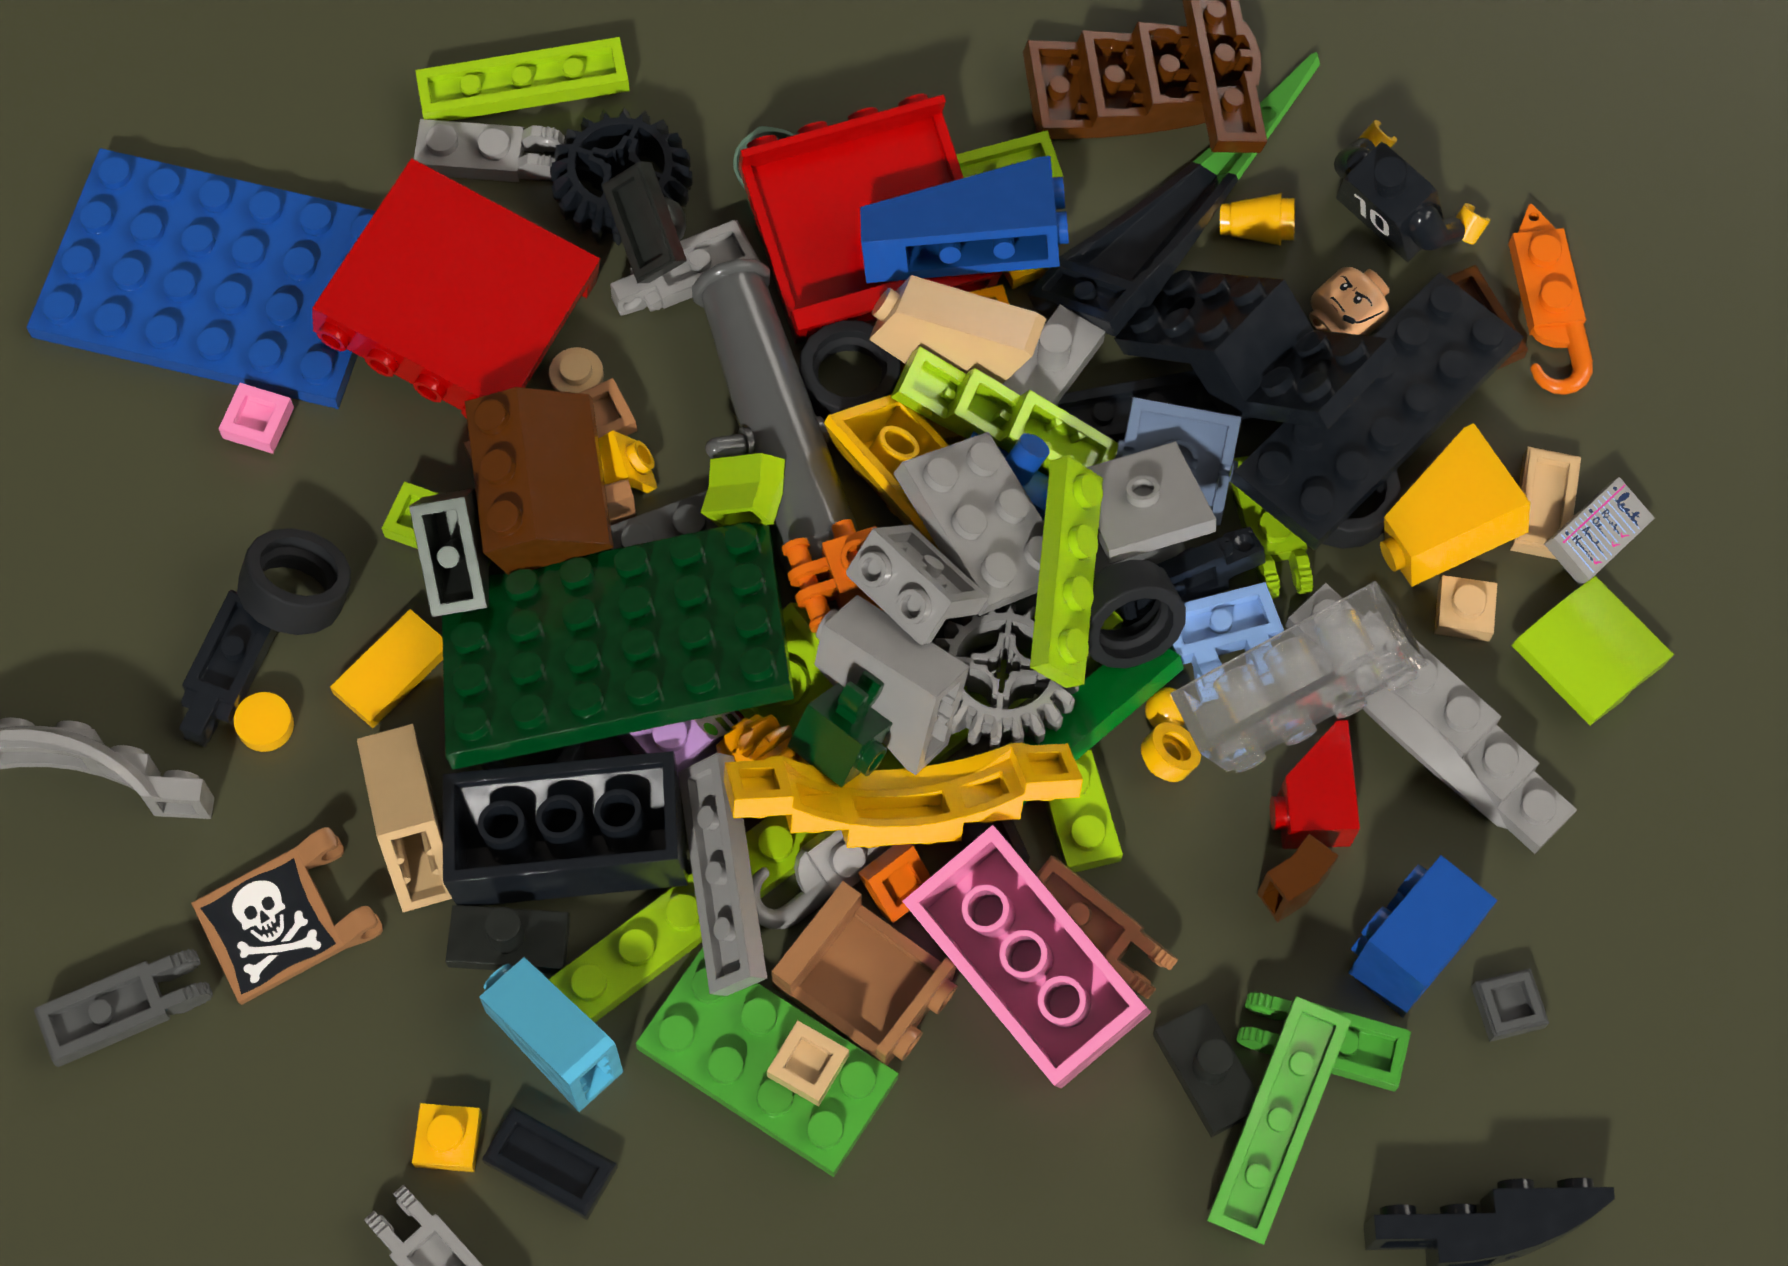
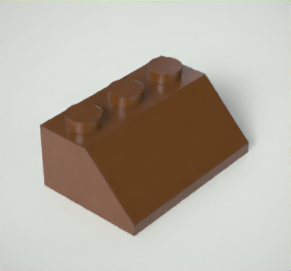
[465,387,614,575]

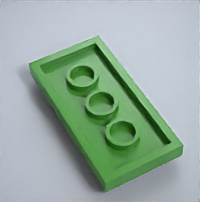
[635,948,899,1177]

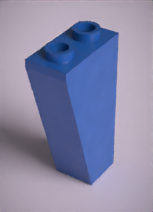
[860,156,1069,283]

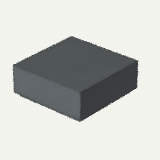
[1471,968,1549,1042]

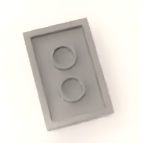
[893,432,1044,616]

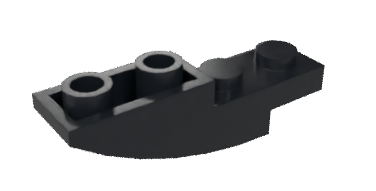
[1364,1178,1615,1266]

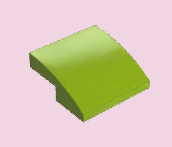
[1511,576,1674,726]

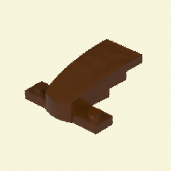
[1023,0,1267,153]

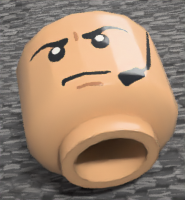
[1309,267,1390,336]

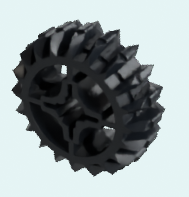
[550,107,693,246]

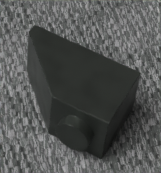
[409,488,489,617]

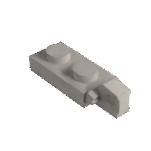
[610,220,759,316]

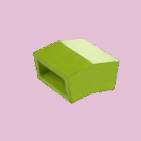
[700,453,785,527]

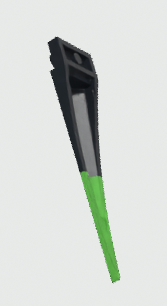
[1028,52,1320,337]

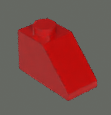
[1270,720,1360,849]

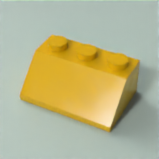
[824,394,949,551]

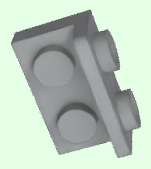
[846,525,989,645]

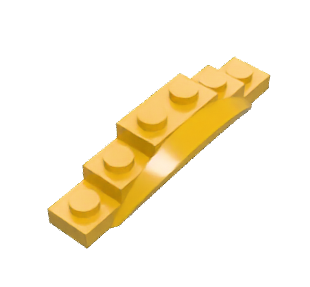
[723,743,1083,848]

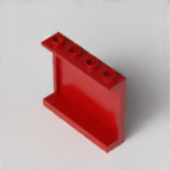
[738,93,1002,344]
[312,158,600,419]

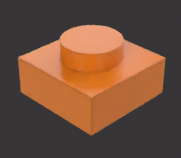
[858,844,931,923]

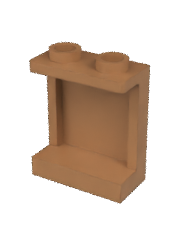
[772,881,958,1066]

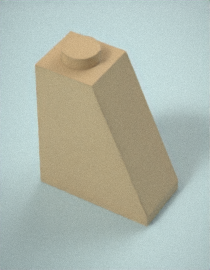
[869,275,1046,384]
[357,724,452,912]

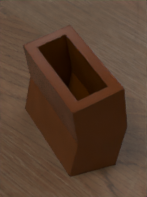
[1257,834,1339,922]

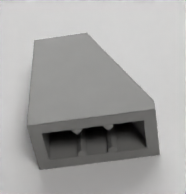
[814,595,970,775]

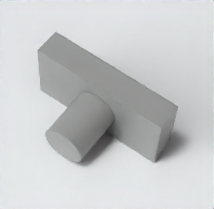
[1003,305,1105,405]

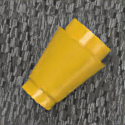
[1220,193,1295,246]

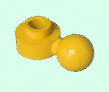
[1141,687,1201,782]

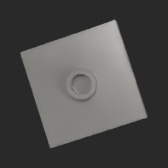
[1087,441,1216,563]

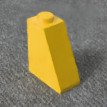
[1380,423,1530,587]

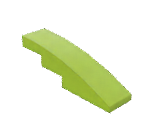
[891,346,1118,475]

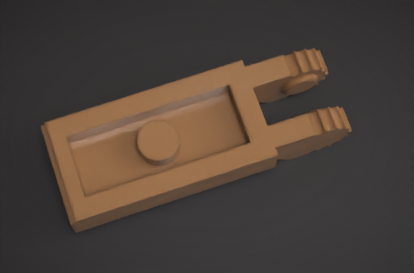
[1036,855,1178,999]

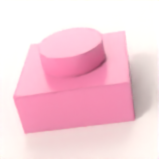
[219,383,294,454]

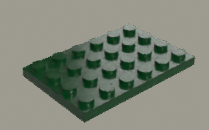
[442,521,795,770]

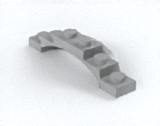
[1285,583,1577,854]
[0,718,214,819]

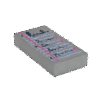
[1544,477,1655,586]

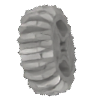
[933,603,1079,750]

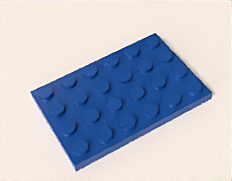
[26,148,376,409]

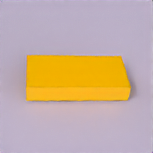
[330,609,443,729]

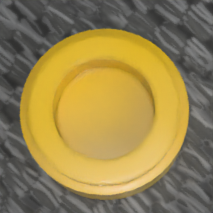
[234,692,294,752]

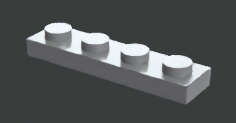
[678,753,768,996]

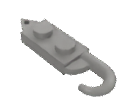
[752,830,893,929]

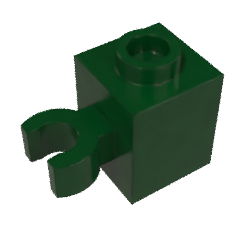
[788,670,893,787]

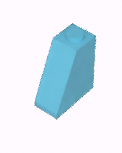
[479,957,623,1112]

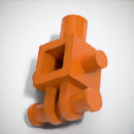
[781,519,922,633]

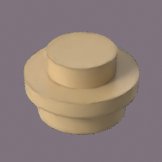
[549,347,604,393]

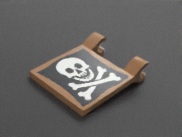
[191,827,383,1005]

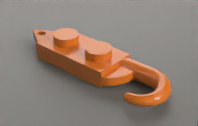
[1508,204,1593,395]

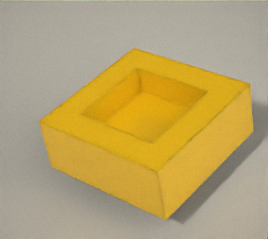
[412,1103,482,1172]

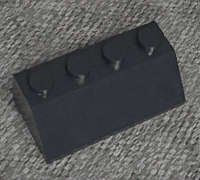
[443,751,688,906]

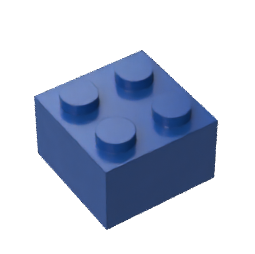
[1348,855,1498,1017]

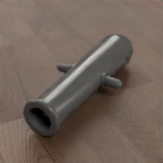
[692,259,859,588]

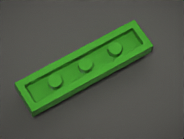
[1206,996,1352,1245]

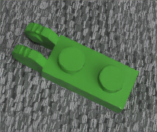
[1236,992,1411,1092]

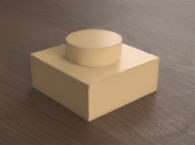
[1434,575,1497,642]
[767,1020,849,1107]

